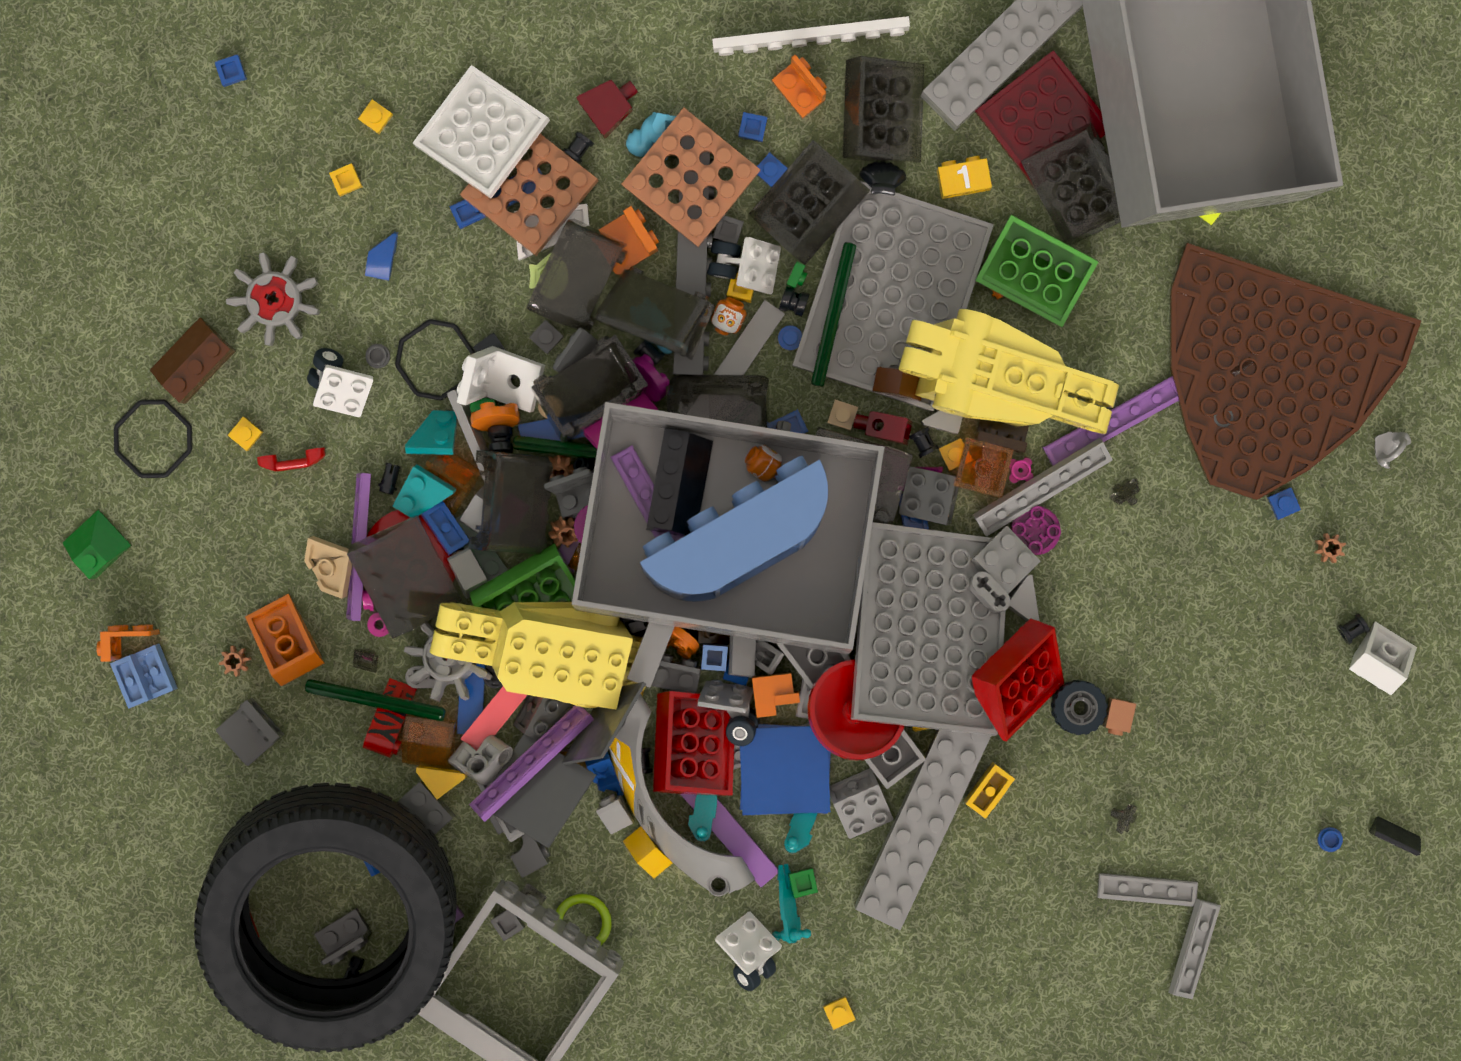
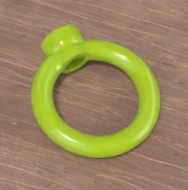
[553,894,612,946]

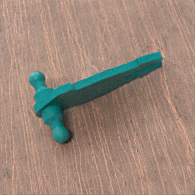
[688,795,717,842]
[784,813,817,853]
[772,864,811,943]

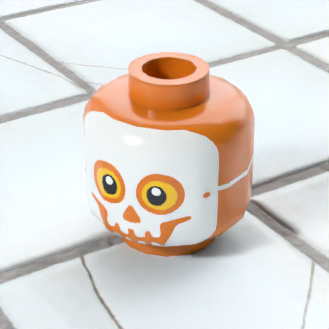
[711,297,747,335]
[745,445,782,482]

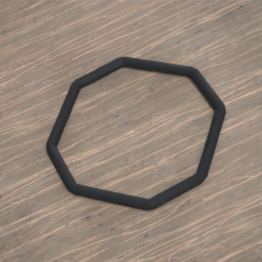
[395,319,476,400]
[114,400,192,478]

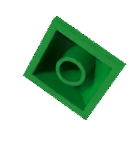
[62,510,132,579]

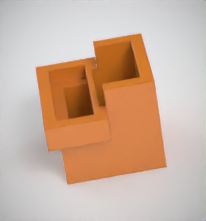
[752,672,800,718]

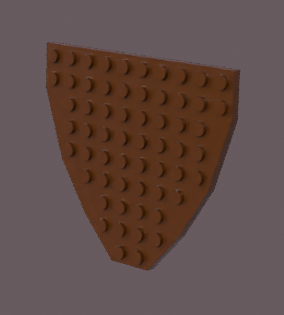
[1170,243,1421,500]

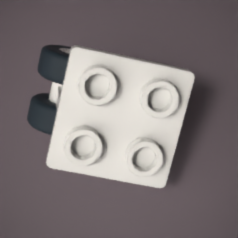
[707,237,781,294]
[307,348,373,417]
[715,912,782,991]

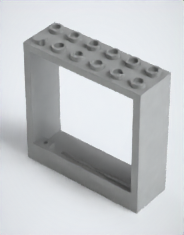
[418,880,624,1061]

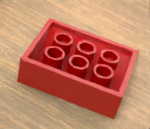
[971,618,1064,742]
[653,691,734,796]

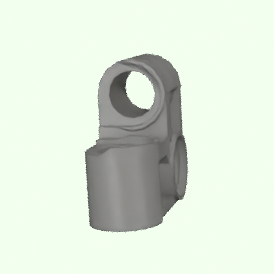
[447,735,513,785]

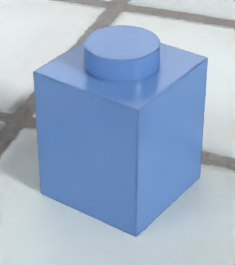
[701,643,728,671]

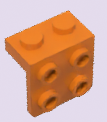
[593,206,659,275]
[97,624,160,662]

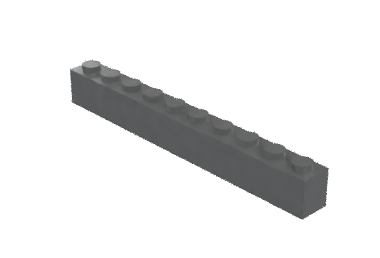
[673,128,714,376]

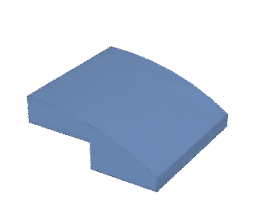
[110,644,178,709]

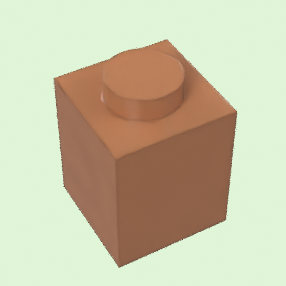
[1103,697,1136,736]

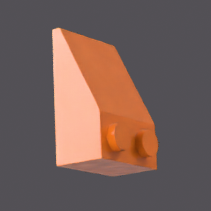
[245,594,324,686]

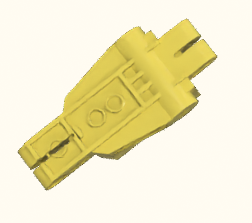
[899,309,1119,434]
[430,602,646,710]

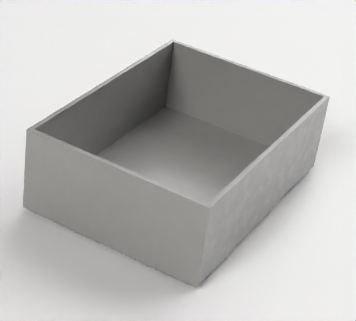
[1082,0,1343,228]
[572,402,884,654]

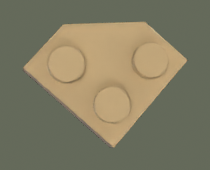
[304,536,355,599]

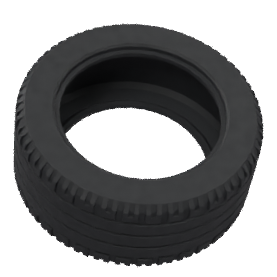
[194,782,457,1053]

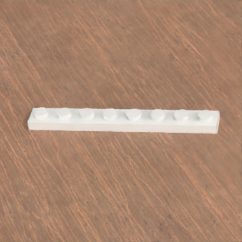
[712,16,910,56]

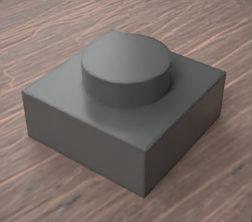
[713,216,744,244]
[529,320,564,355]
[490,909,525,941]

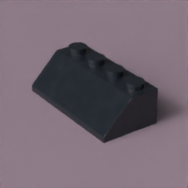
[646,428,713,537]

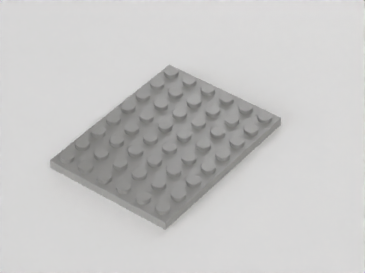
[792,179,994,412]
[851,522,1006,736]

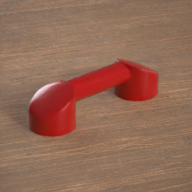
[257,447,326,472]

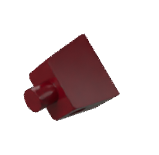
[576,80,639,138]
[853,411,913,446]

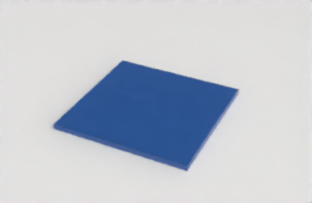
[740,726,831,815]

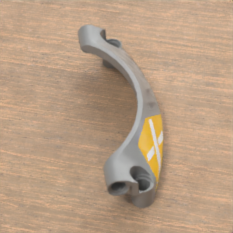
[609,694,755,896]

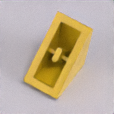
[416,765,467,799]
[623,826,673,878]

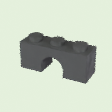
[489,815,551,878]

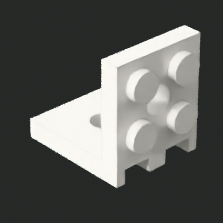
[457,346,545,413]

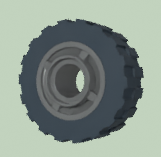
[1051,680,1108,735]

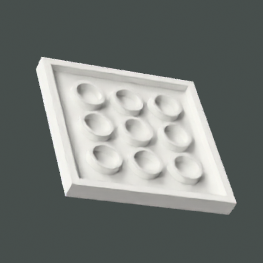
[413,65,550,198]

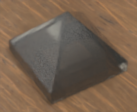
[353,648,379,673]

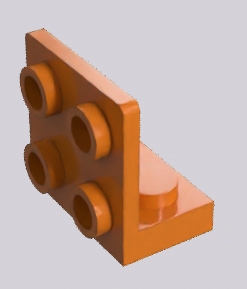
[772,55,827,119]

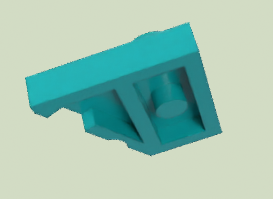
[405,410,458,455]
[393,464,457,519]

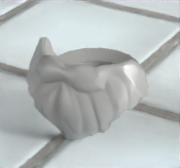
[1374,432,1411,469]

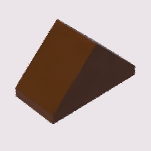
[872,367,921,401]

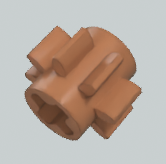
[544,455,574,481]
[548,516,578,548]
[1314,533,1346,563]
[219,646,251,677]

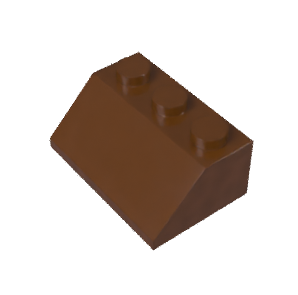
[150,317,236,404]

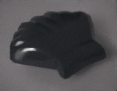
[859,161,906,195]

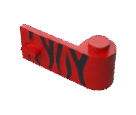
[363,678,417,758]

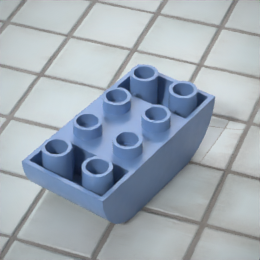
[640,455,828,602]

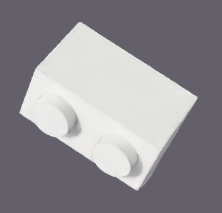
[1349,621,1417,695]

